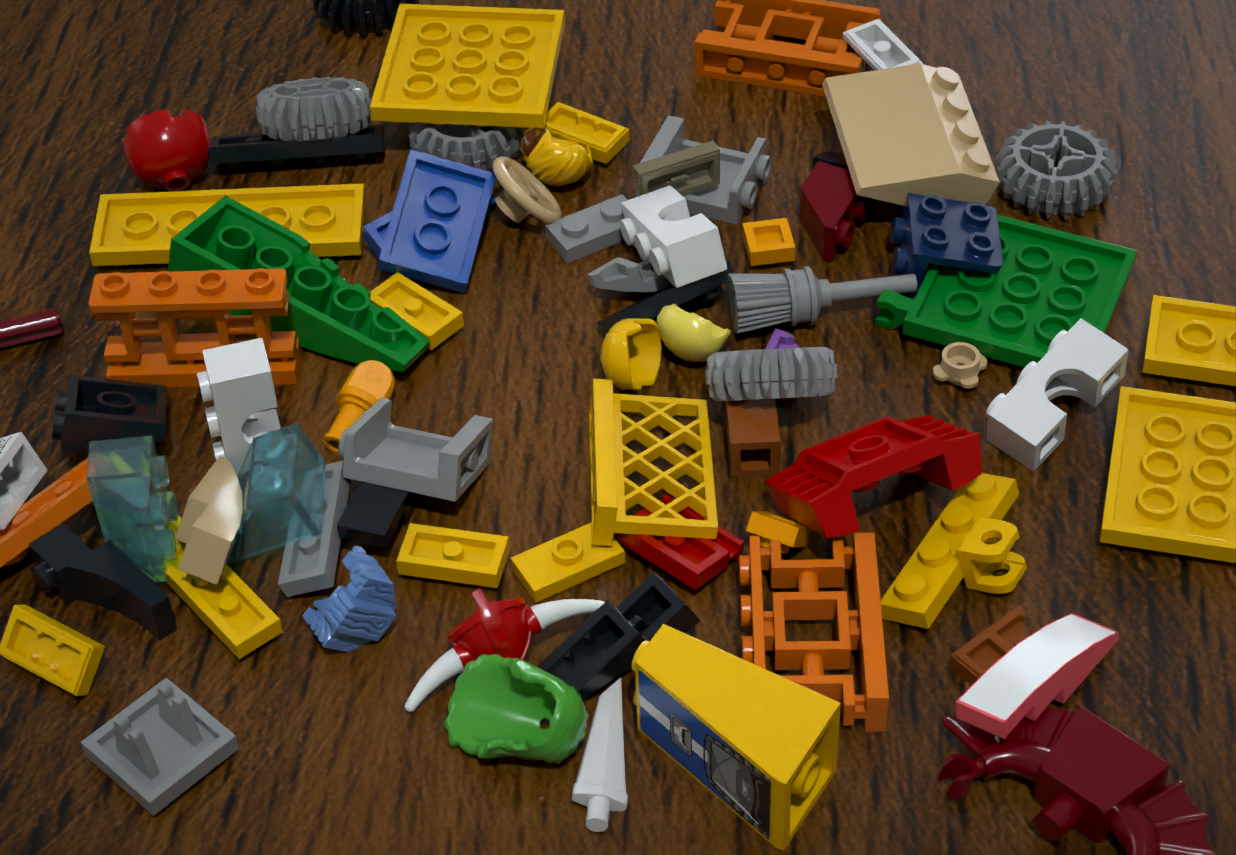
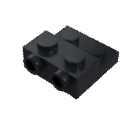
[52,375,167,457]

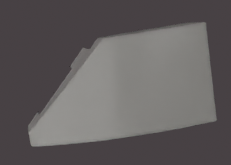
[587,257,673,292]

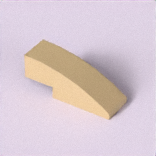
[175,456,243,585]

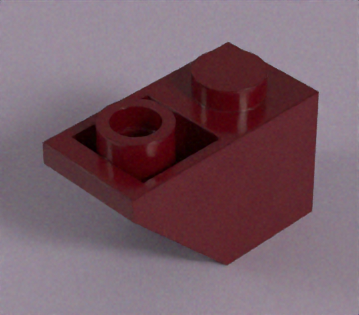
[800,161,872,263]

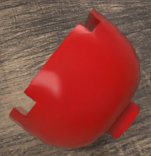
[121,109,211,191]

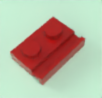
[617,494,745,590]

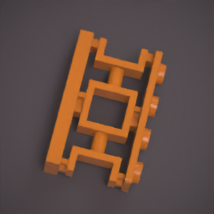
[695,0,881,97]
[88,268,301,388]
[739,532,889,732]

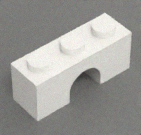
[619,185,727,288]
[986,318,1129,472]
[197,338,291,487]

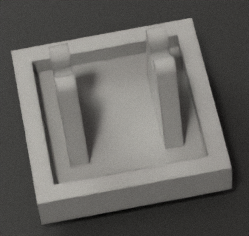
[81,678,239,816]

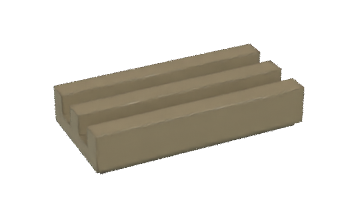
[632,141,720,198]

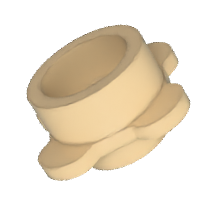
[933,342,987,388]

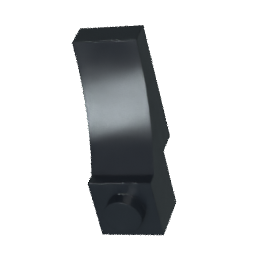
[29,523,177,641]
[537,572,700,702]

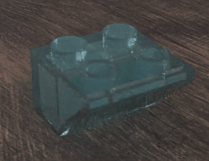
[86,436,178,582]

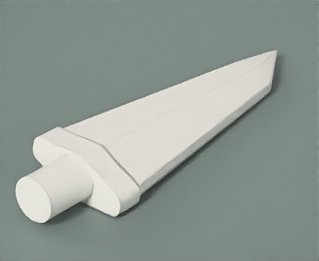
[571,677,628,832]

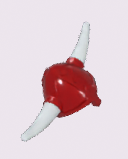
[405,588,605,712]

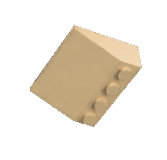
[822,64,1000,206]

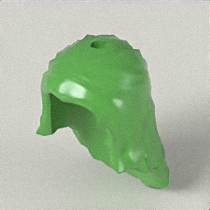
[443,654,589,764]

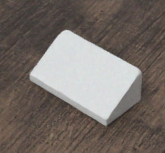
[843,19,923,70]

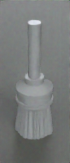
[726,266,917,334]

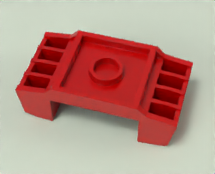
[765,414,982,538]

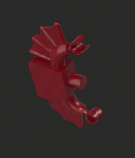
[938,706,1218,855]

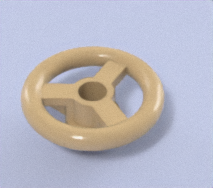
[492,156,562,224]

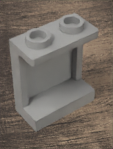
[640,115,772,225]
[338,397,493,502]

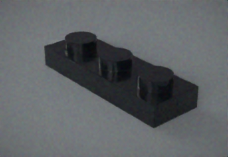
[596,261,735,338]

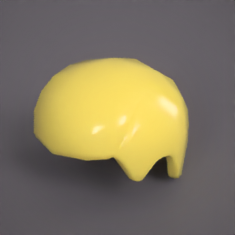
[656,304,732,362]

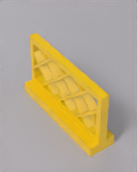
[588,379,718,546]

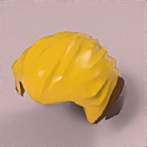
[520,127,594,187]

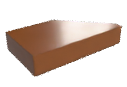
[949,605,1025,686]

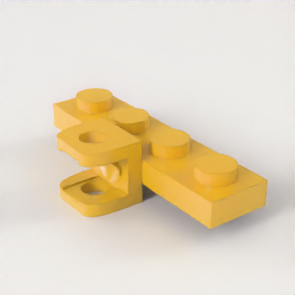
[881,473,1027,629]

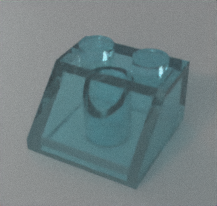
[228,423,326,563]

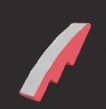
[956,613,1119,739]

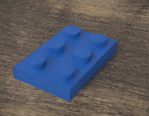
[376,149,496,293]

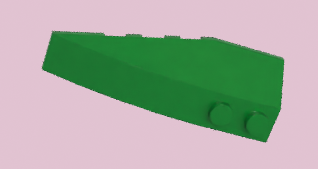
[168,196,430,372]

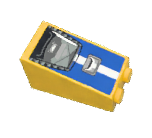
[632,624,841,851]

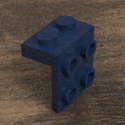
[889,193,1003,296]

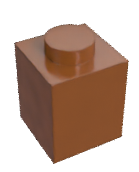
[726,399,781,478]

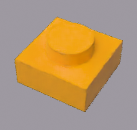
[742,218,796,266]
[746,511,812,554]

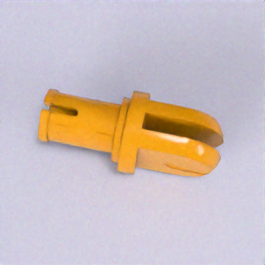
[322,360,395,455]

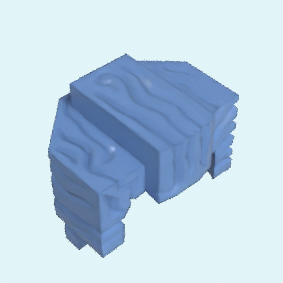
[302,546,397,652]

